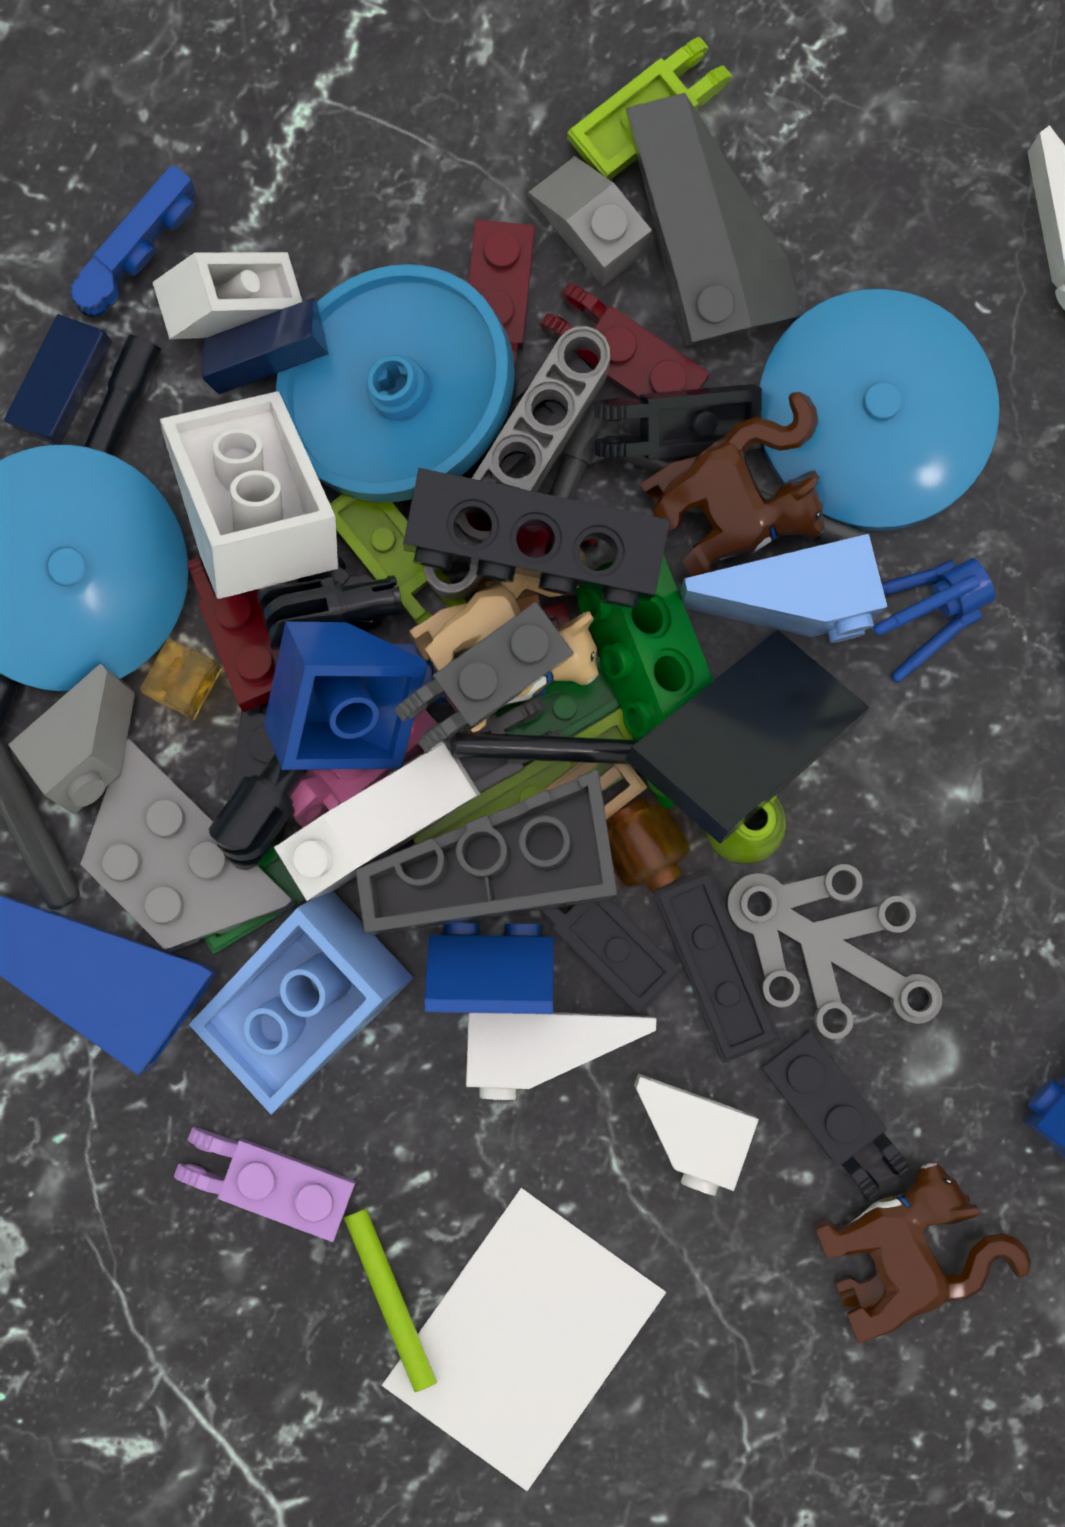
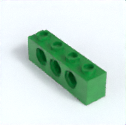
[576,554,714,811]

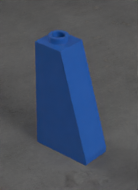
[0,894,220,1076]

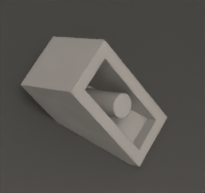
[528,156,652,287]
[8,663,135,815]

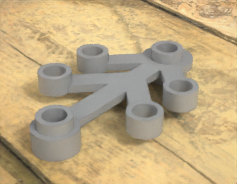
[727,864,942,1039]

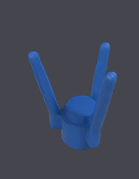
[873,558,995,682]

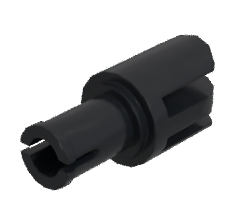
[257,575,402,651]
[209,754,308,870]

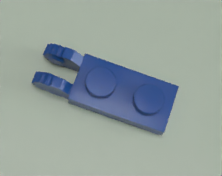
[69,165,196,318]

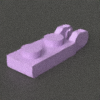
[174,1127,356,1242]

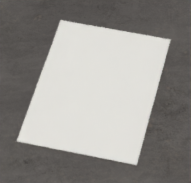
[382,1188,666,1491]

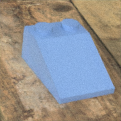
[679,534,887,643]
[189,891,414,1114]

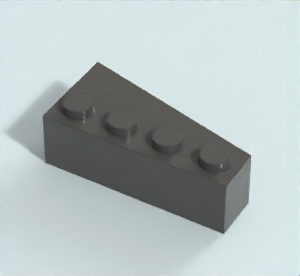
[356,769,618,935]

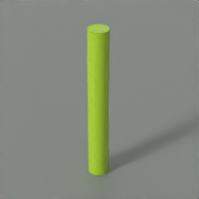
[344,1208,437,1392]

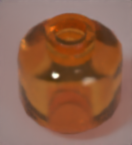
[606,797,691,893]

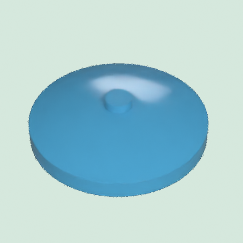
[276,264,515,502]
[759,289,1000,532]
[0,445,188,691]

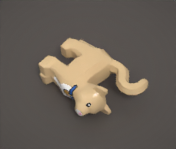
[409,548,599,733]

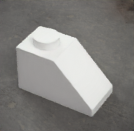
[153,252,303,339]
[634,1073,759,1196]

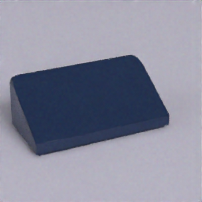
[201,298,329,395]
[4,314,112,445]

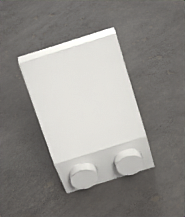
[160,391,338,599]

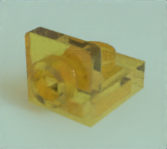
[141,640,223,721]

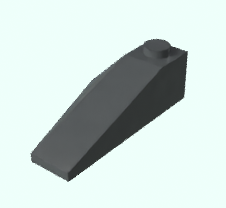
[626,93,801,347]

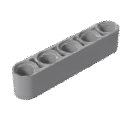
[423,326,610,600]

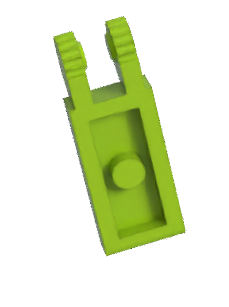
[567,37,732,180]
[330,494,467,626]

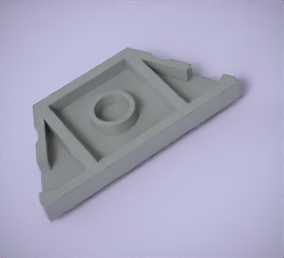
[80,739,296,952]

